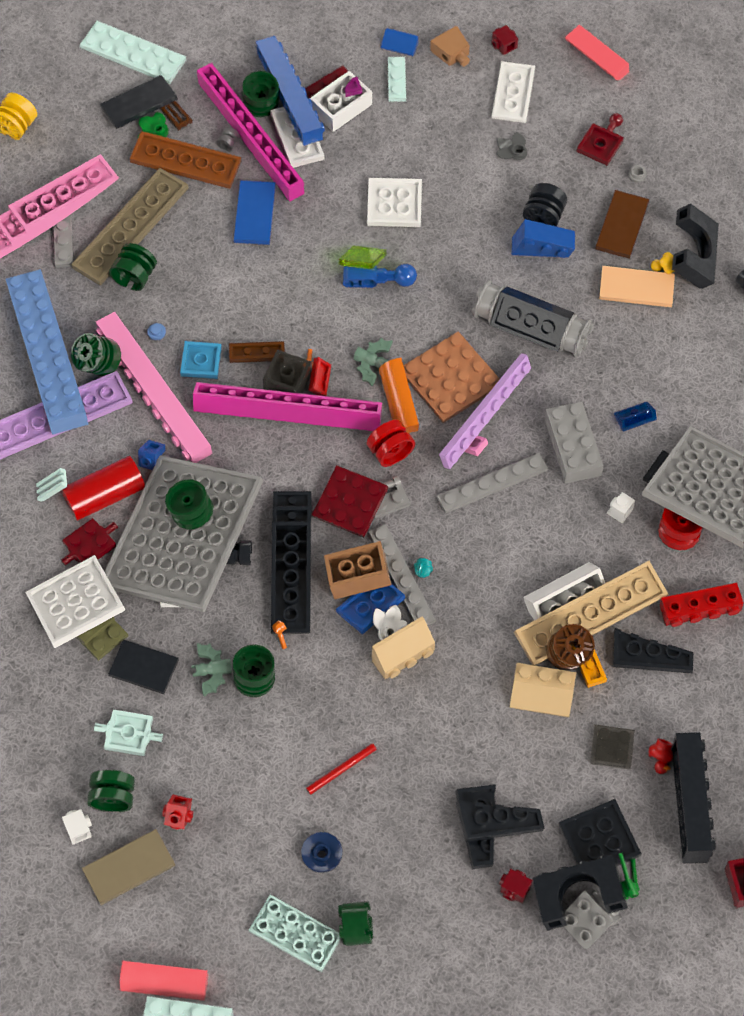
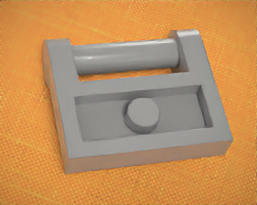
[374,476,410,519]

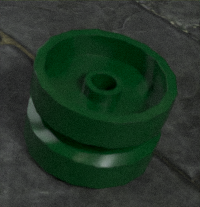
[165,479,214,530]
[87,770,135,812]

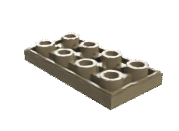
[82,829,175,905]

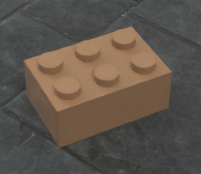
[324,541,391,599]

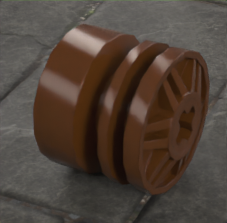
[546,624,595,671]

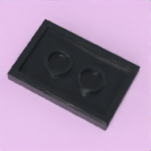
[108,640,179,694]

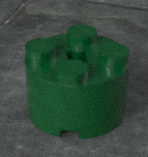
[338,901,373,946]

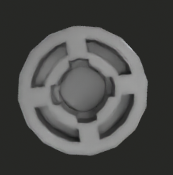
[217,127,240,152]

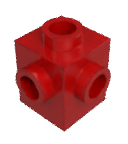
[162,794,193,829]

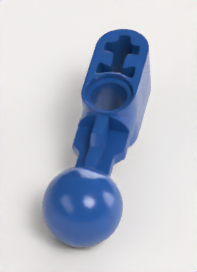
[343,264,417,288]

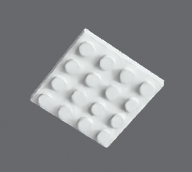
[25,555,125,648]

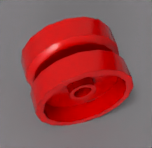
[366,419,416,467]
[658,508,703,550]

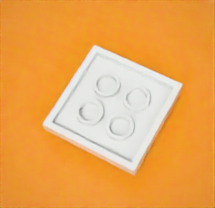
[367,178,422,227]

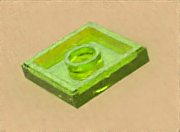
[339,245,387,269]

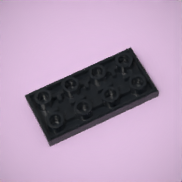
[100,75,178,129]

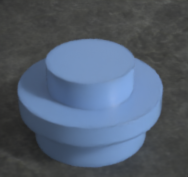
[147,323,166,340]

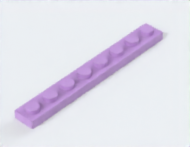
[439,353,531,469]

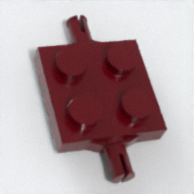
[60,518,118,566]

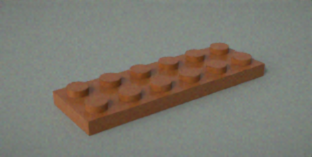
[130,131,241,189]

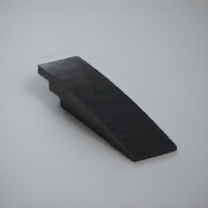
[271,491,312,634]

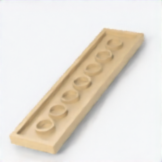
[514,561,669,666]

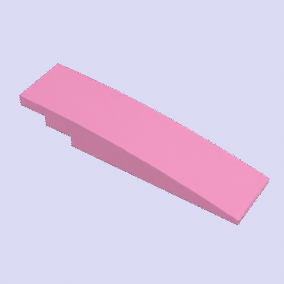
[0,154,119,258]

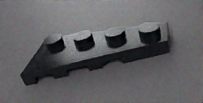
[613,628,694,674]
[455,784,496,869]
[456,800,545,842]

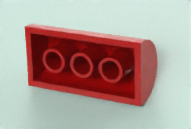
[61,455,145,521]

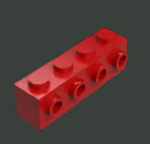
[659,583,744,627]

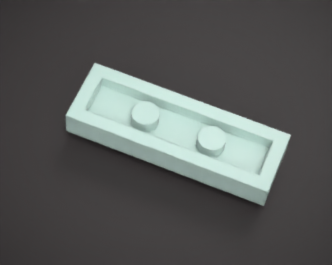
[388,57,406,102]

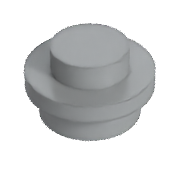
[629,165,647,182]

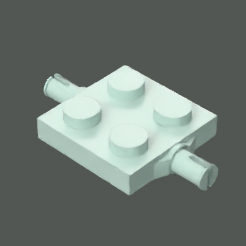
[94,710,163,756]

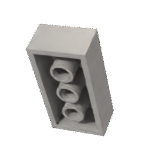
[545,402,603,484]

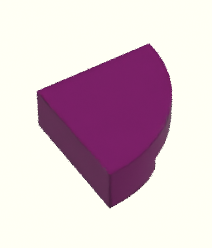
[345,76,362,97]

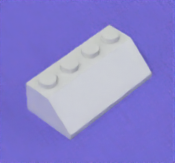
[523,562,605,620]

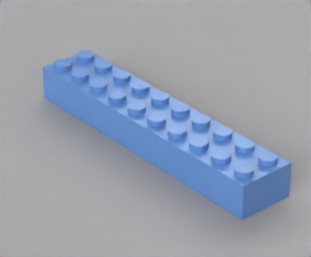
[6,269,89,435]

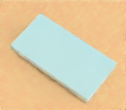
[249,895,341,972]

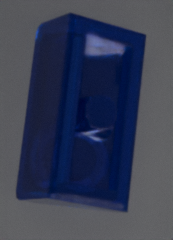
[614,401,657,432]

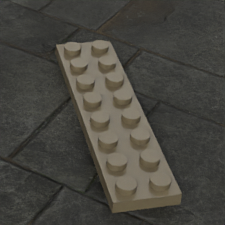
[71,168,189,286]

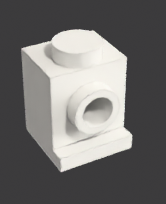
[606,492,635,523]

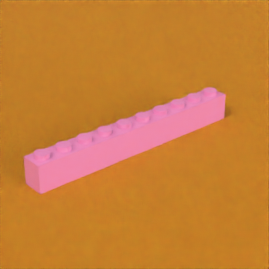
[95,312,212,463]

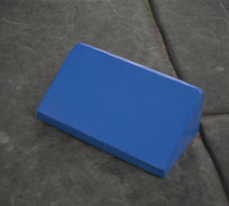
[381,28,418,56]

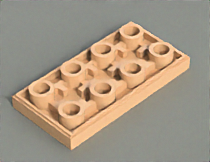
[599,266,675,308]

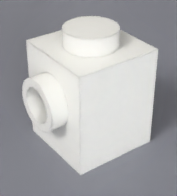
[62,809,92,845]

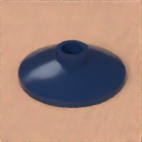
[301,832,343,873]

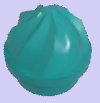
[414,558,433,578]

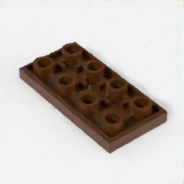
[595,190,650,259]

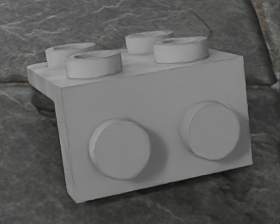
[564,888,622,949]

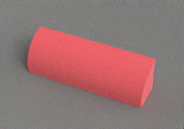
[565,24,629,80]
[120,961,208,1001]

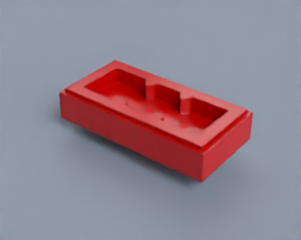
[309,357,331,396]

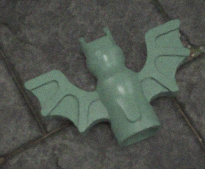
[353,338,393,386]
[192,643,232,697]

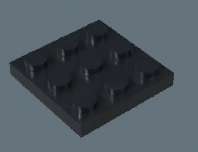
[559,799,642,866]

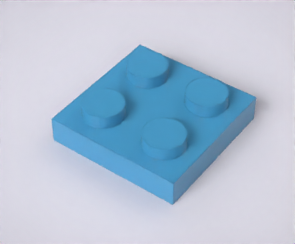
[180,341,222,379]

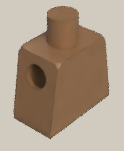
[430,26,470,67]

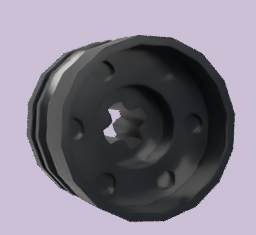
[523,183,568,227]

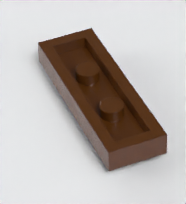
[229,341,285,363]

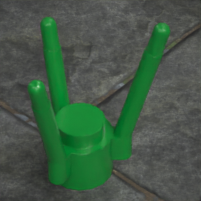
[619,853,640,900]

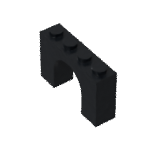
[672,203,719,289]
[532,855,628,931]

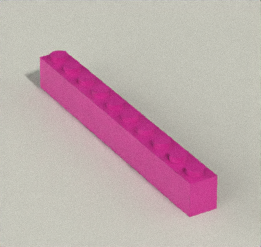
[197,63,304,202]
[193,382,382,431]

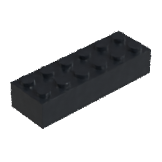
[671,732,716,864]

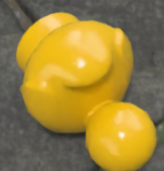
[651,252,674,274]

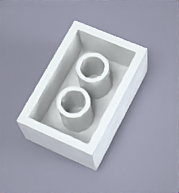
[310,71,372,132]

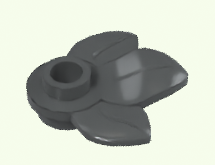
[496,132,527,160]

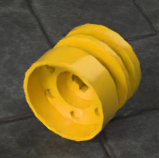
[0,92,38,140]

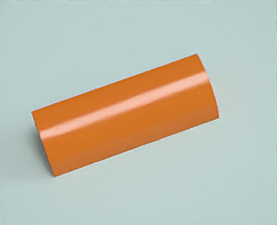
[379,357,419,433]

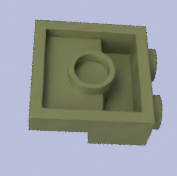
[76,617,128,661]

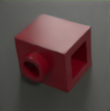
[491,25,518,55]
[499,869,533,904]

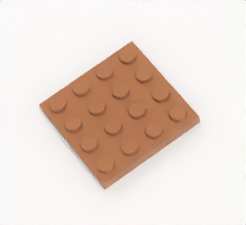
[403,331,500,423]

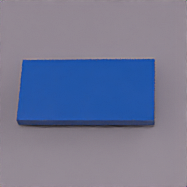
[234,180,276,245]

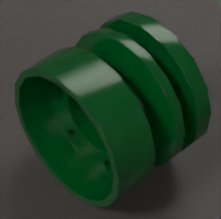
[242,71,279,117]
[109,243,157,291]
[71,333,121,376]
[233,644,275,697]

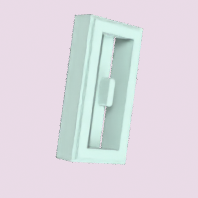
[36,468,67,501]

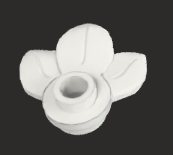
[373,605,407,640]

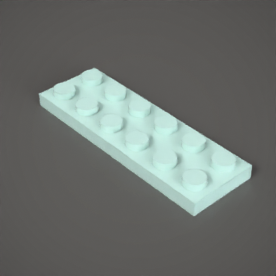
[80,21,186,84]

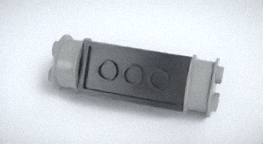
[471,280,595,358]

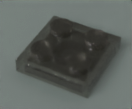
[590,724,635,770]

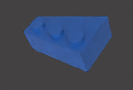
[512,219,575,258]

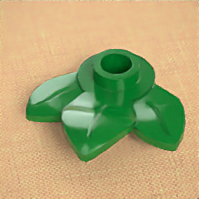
[137,112,169,138]

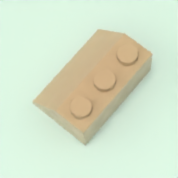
[372,616,435,679]
[510,663,576,717]

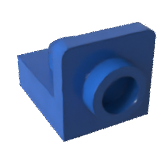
[138,440,165,470]

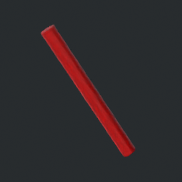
[306,743,377,795]

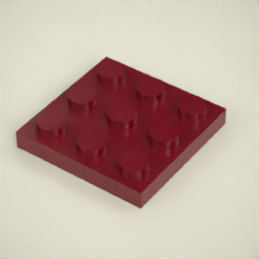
[312,465,388,538]

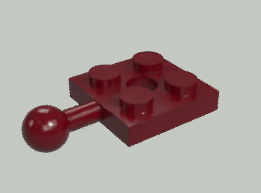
[576,113,624,166]

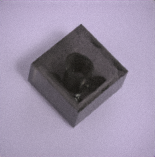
[263,350,312,394]

